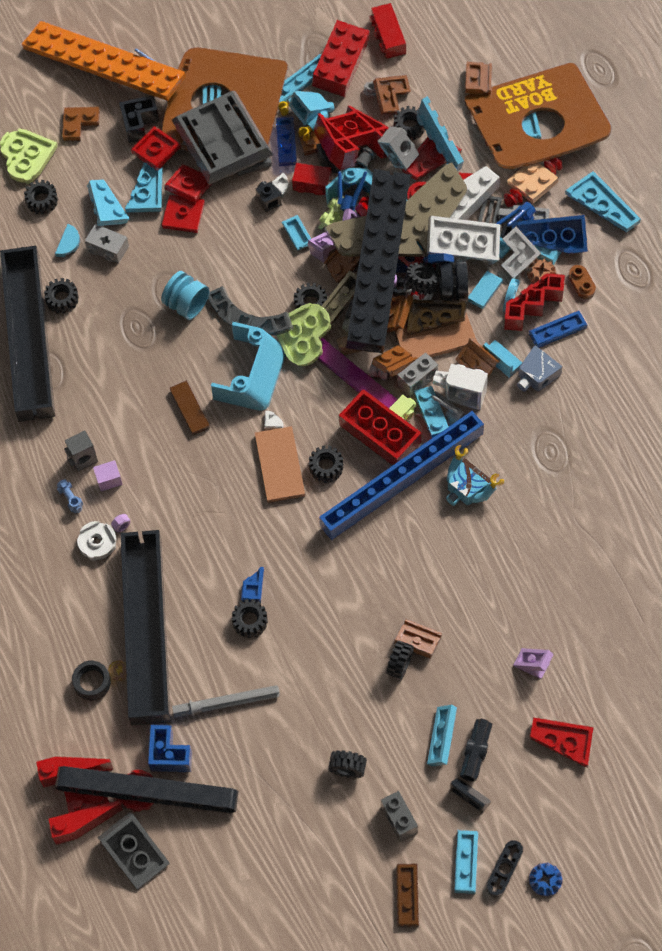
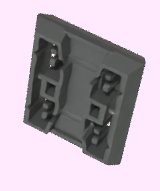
[172,91,273,185]

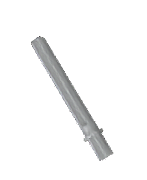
[172,685,280,718]

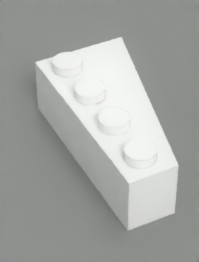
[451,166,500,220]

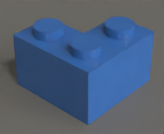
[148,725,192,772]

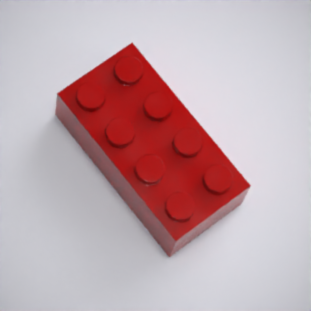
[312,20,370,97]
[339,389,422,465]

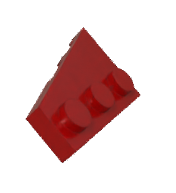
[402,136,462,181]
[530,717,594,768]

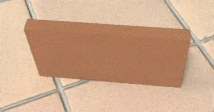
[395,313,477,358]
[255,426,305,503]

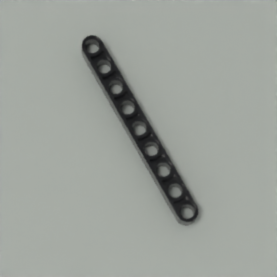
[55,766,239,813]

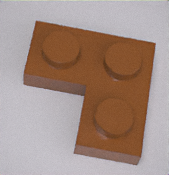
[373,75,411,114]
[62,107,100,141]

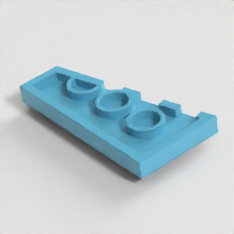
[417,96,464,171]
[565,171,641,233]

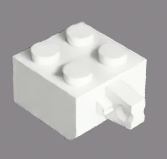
[433,364,488,410]

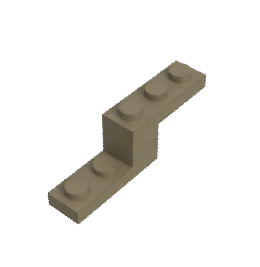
[322,271,358,326]

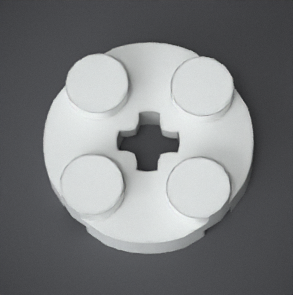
[77,521,117,561]

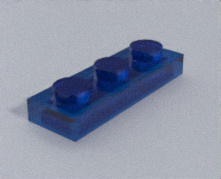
[276,117,297,167]

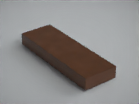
[170,380,210,435]
[397,864,419,927]

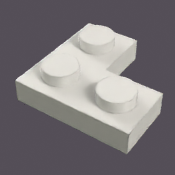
[502,227,541,278]

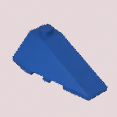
[512,215,588,253]

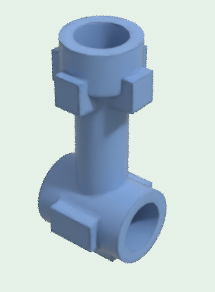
[57,479,83,513]

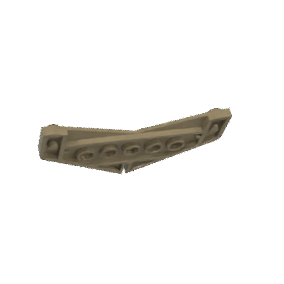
[325,163,467,257]

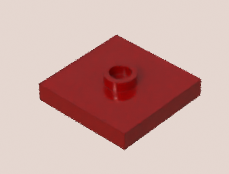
[131,126,181,171]
[164,164,211,203]
[162,195,205,233]

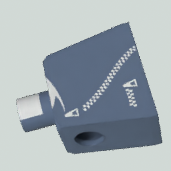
[517,345,562,392]

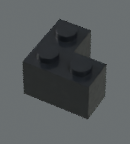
[119,95,160,143]

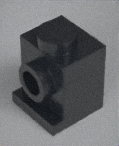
[255,181,282,212]

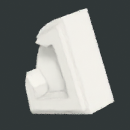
[272,173,288,197]
[265,411,284,430]

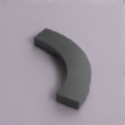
[208,286,294,336]

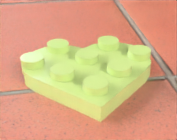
[0,129,58,184]
[276,303,331,367]

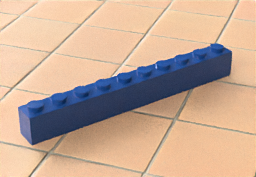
[319,411,484,540]

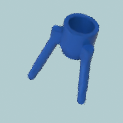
[337,171,367,211]
[496,202,536,227]

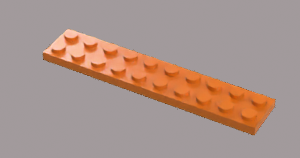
[22,21,186,101]

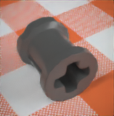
[355,147,376,169]

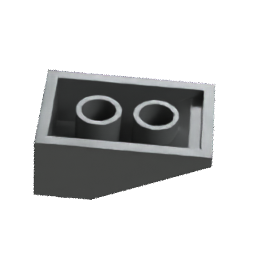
[97,812,170,889]

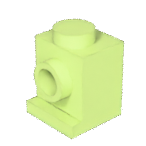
[390,395,417,421]

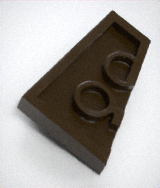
[407,299,467,335]

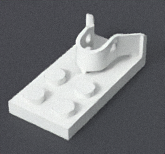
[427,216,500,265]

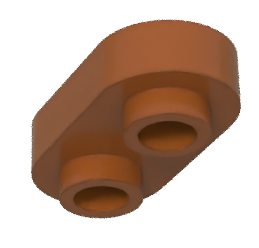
[569,265,596,299]

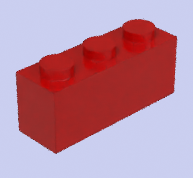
[369,3,406,59]

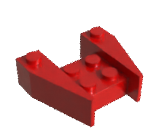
[314,105,389,170]
[36,756,123,845]

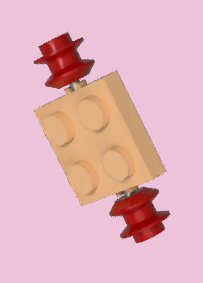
[504,157,562,207]

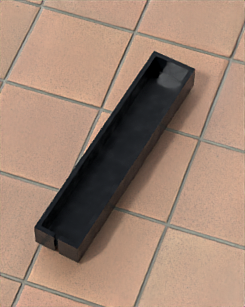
[346,169,410,354]
[0,245,56,422]
[120,530,171,726]

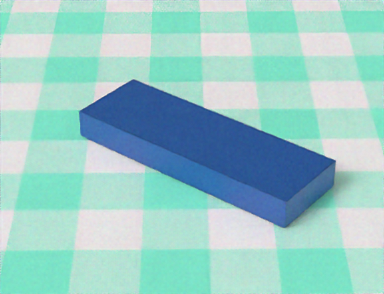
[529,310,588,348]

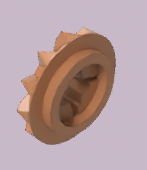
[527,258,556,284]

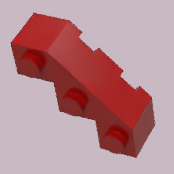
[504,273,565,331]

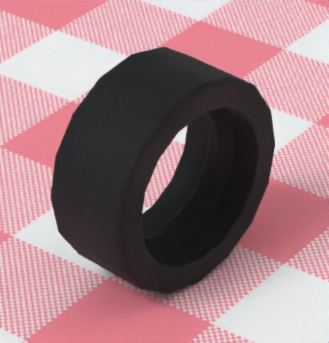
[72,660,111,701]

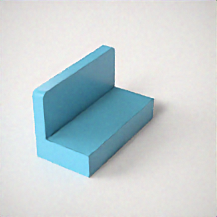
[483,340,522,378]

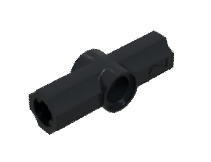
[460,718,493,782]

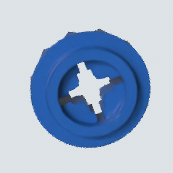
[529,862,563,896]

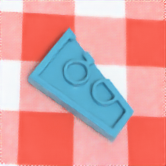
[125,162,163,212]

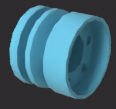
[161,271,210,320]

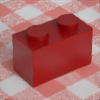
[292,163,332,196]

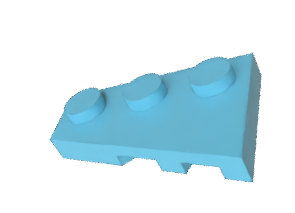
[87,179,129,226]

